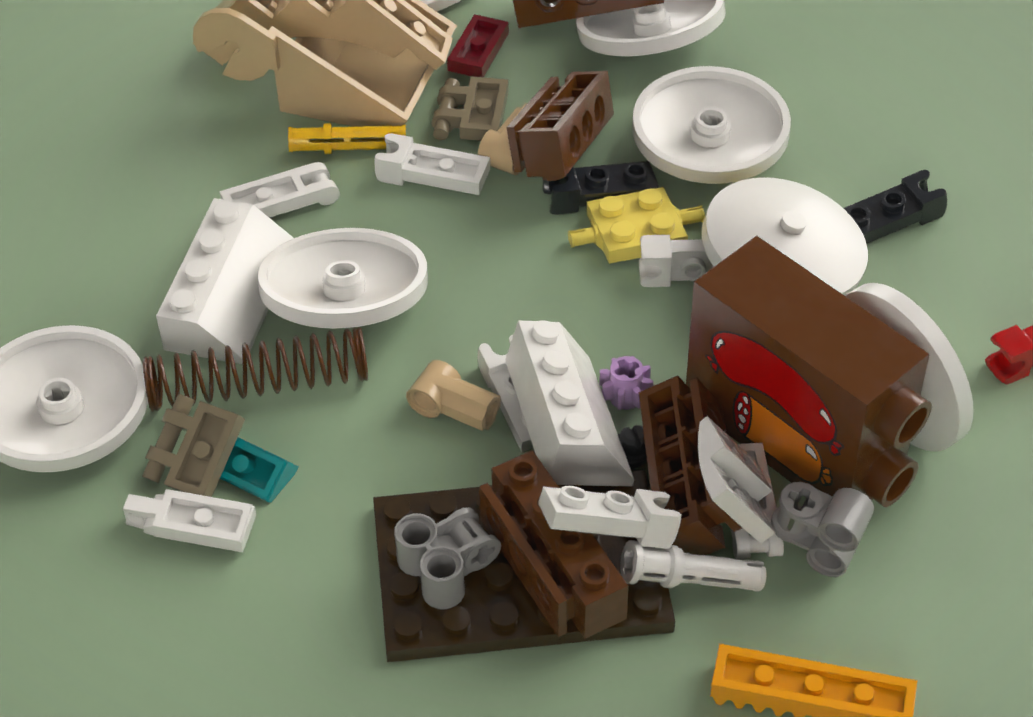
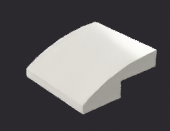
[698,416,776,544]

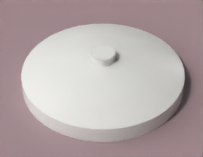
[576,0,726,56]
[632,66,791,184]
[702,178,868,296]
[258,228,428,329]
[845,283,974,452]
[0,325,148,472]

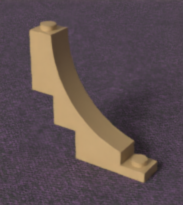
[192,0,453,70]

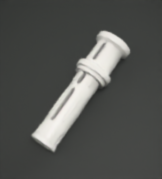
[620,540,767,592]

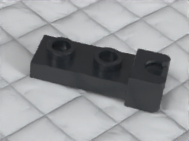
[542,161,659,215]
[843,170,947,244]

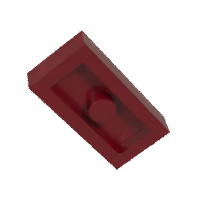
[447,14,509,77]

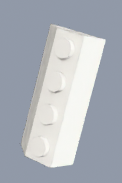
[156,198,294,364]
[505,320,634,486]

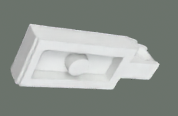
[123,489,256,553]

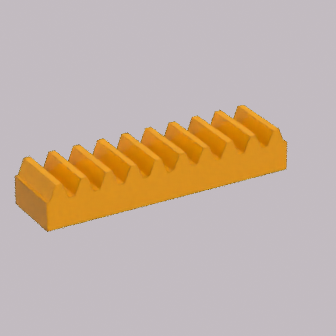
[710,643,917,717]

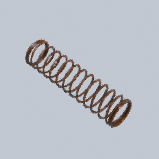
[143,327,369,412]

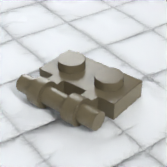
[432,77,509,141]
[142,394,245,497]

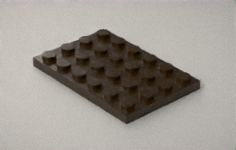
[373,470,675,662]

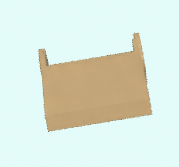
[193,0,457,127]

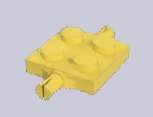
[568,187,705,264]

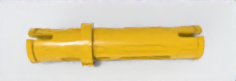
[288,123,406,154]

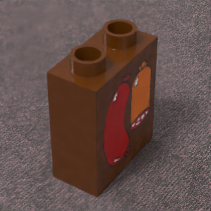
[686,235,932,507]

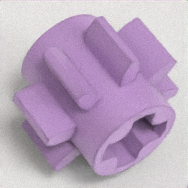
[599,356,653,410]

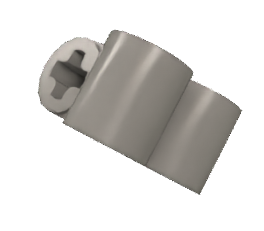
[771,482,874,577]
[395,507,501,609]

